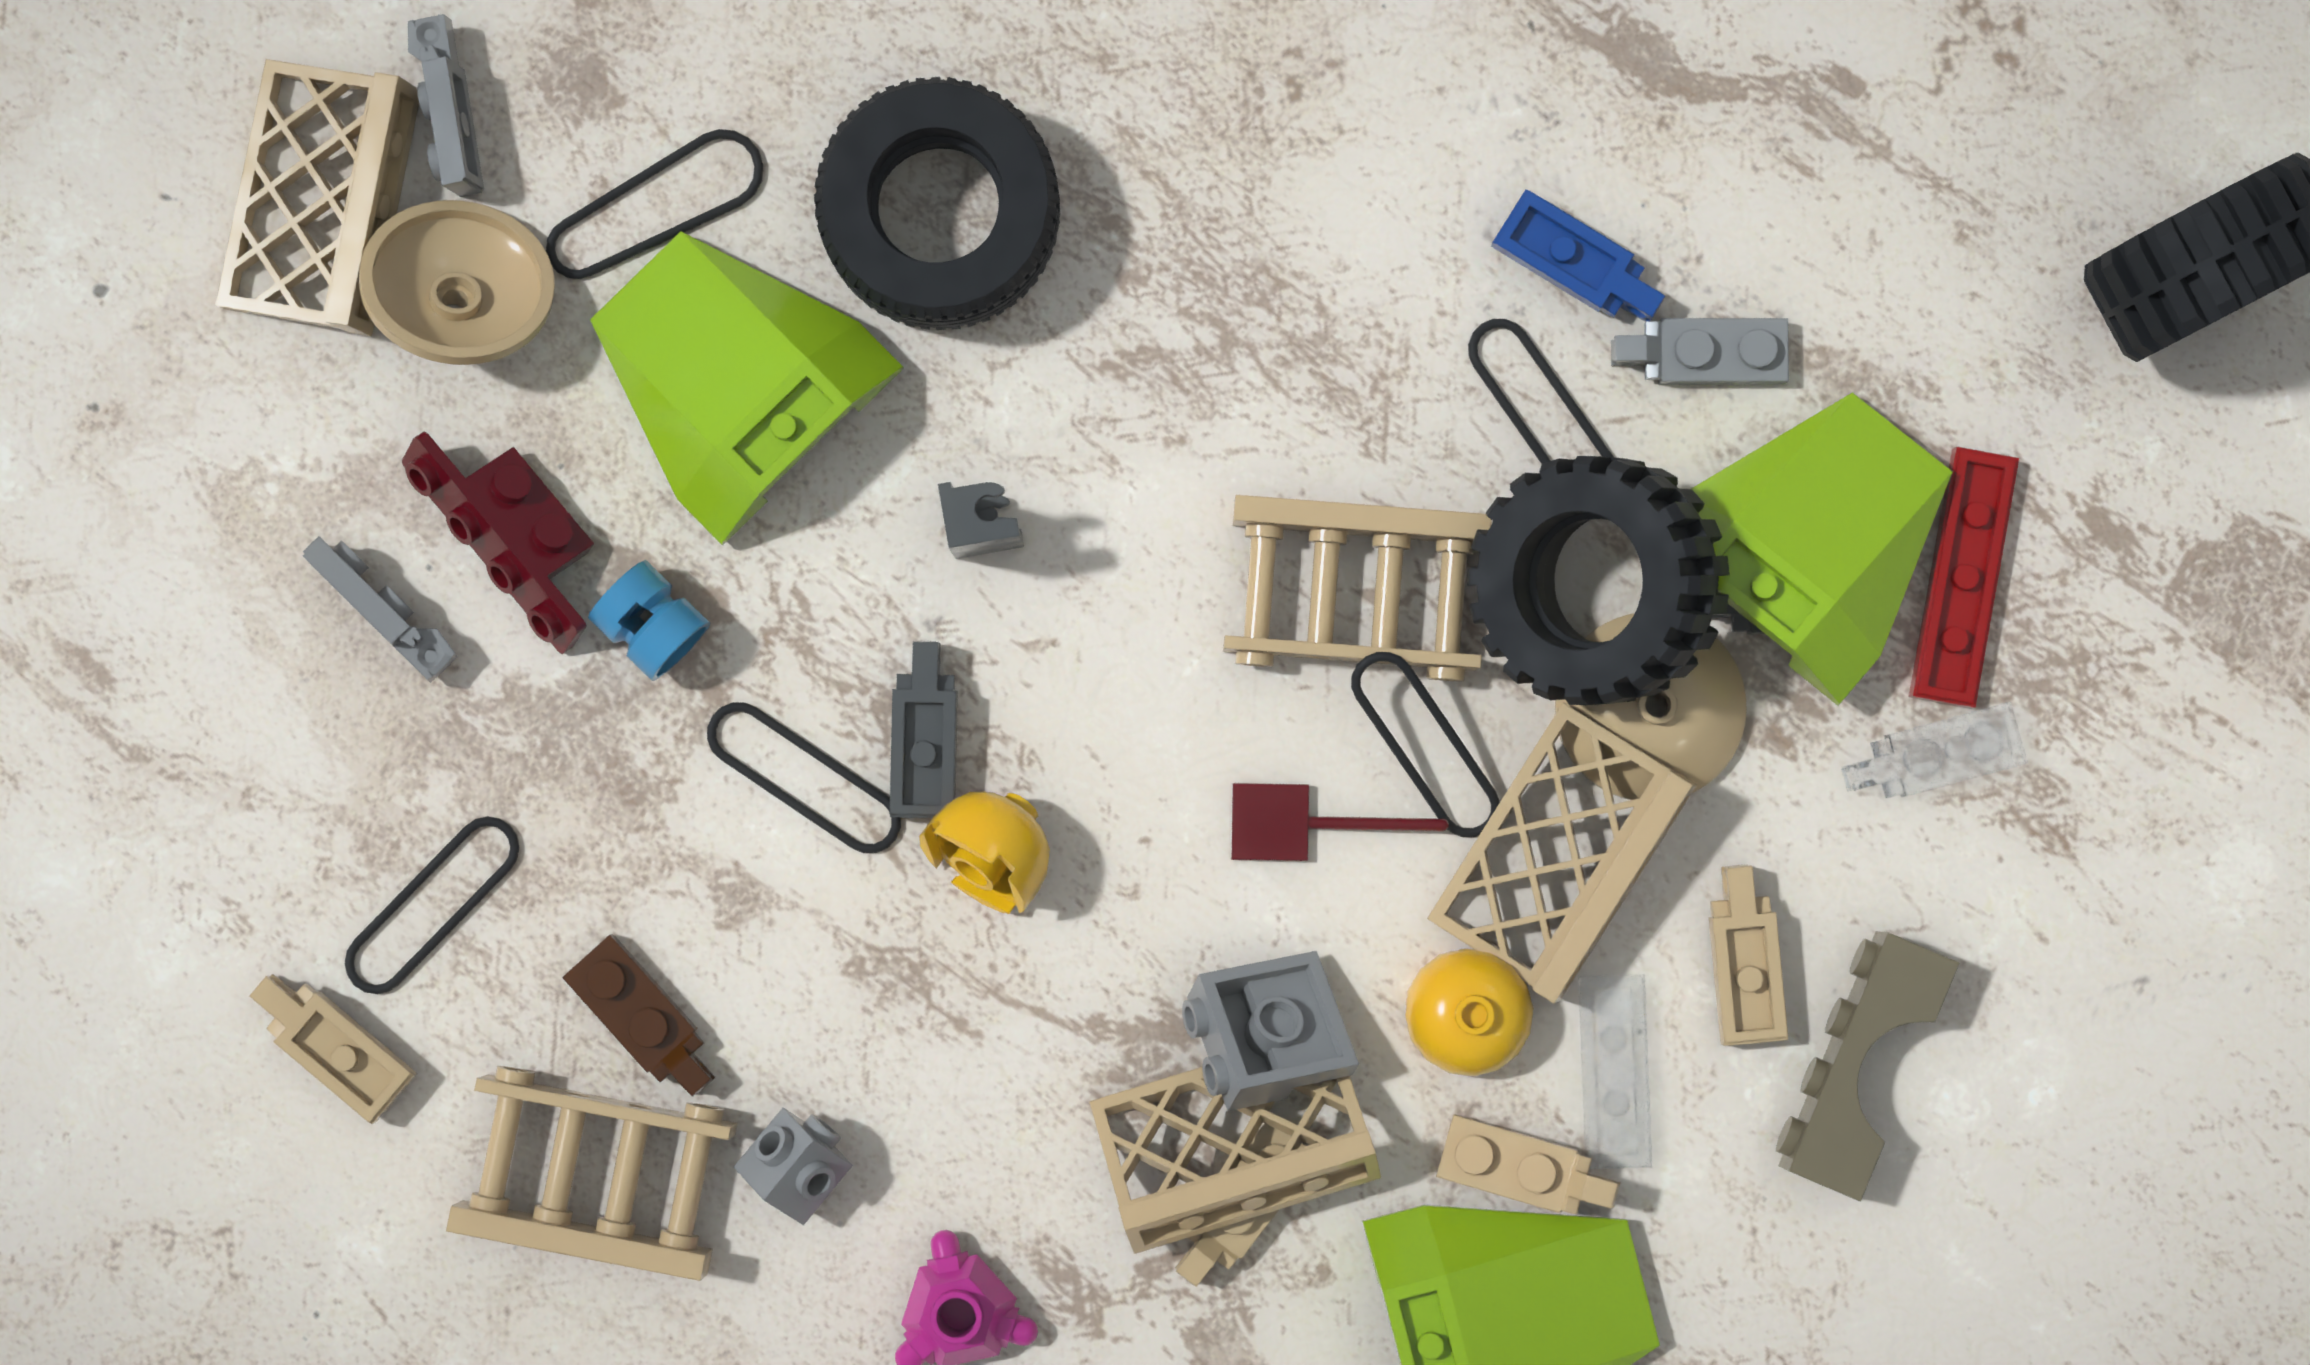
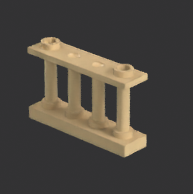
[1223,495,1492,682]
[446,1066,738,1281]

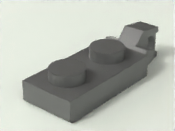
[889,641,958,818]

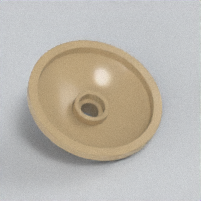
[359,200,555,365]
[1555,613,1747,800]

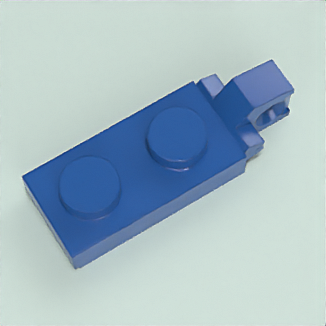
[1491,189,1665,322]

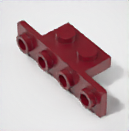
[402,431,594,654]

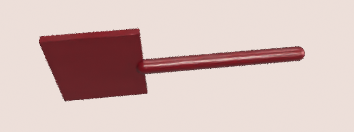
[1231,783,1449,861]

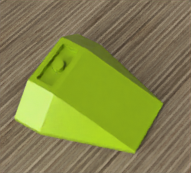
[590,231,904,545]
[1691,392,1953,706]
[1362,1205,1660,1365]

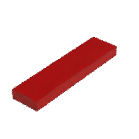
[1908,447,2019,709]

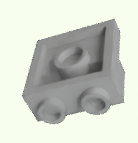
[1182,951,1359,1111]

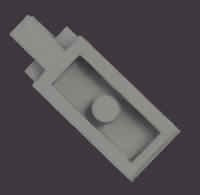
[408,14,484,197]
[1611,318,1789,385]
[303,536,457,683]

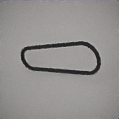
[546,129,764,279]

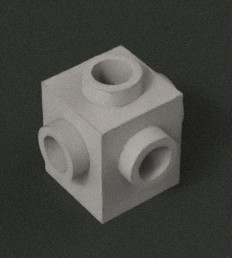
[734,1108,853,1226]

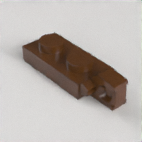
[562,934,715,1097]

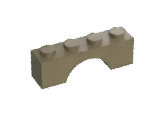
[1776,931,1960,1202]

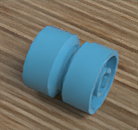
[588,560,711,681]

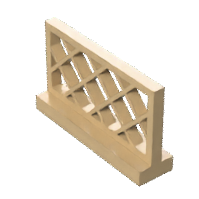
[215,59,419,337]
[1427,703,1697,1004]
[1089,1067,1381,1254]

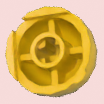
[919,792,1050,914]
[1405,948,1534,1077]

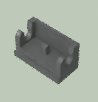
[938,482,1024,559]

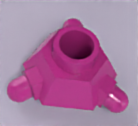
[895,1230,1038,1365]

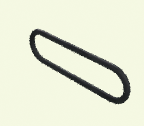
[1468,319,1613,464]
[1351,652,1500,837]
[707,702,901,853]
[344,816,520,994]

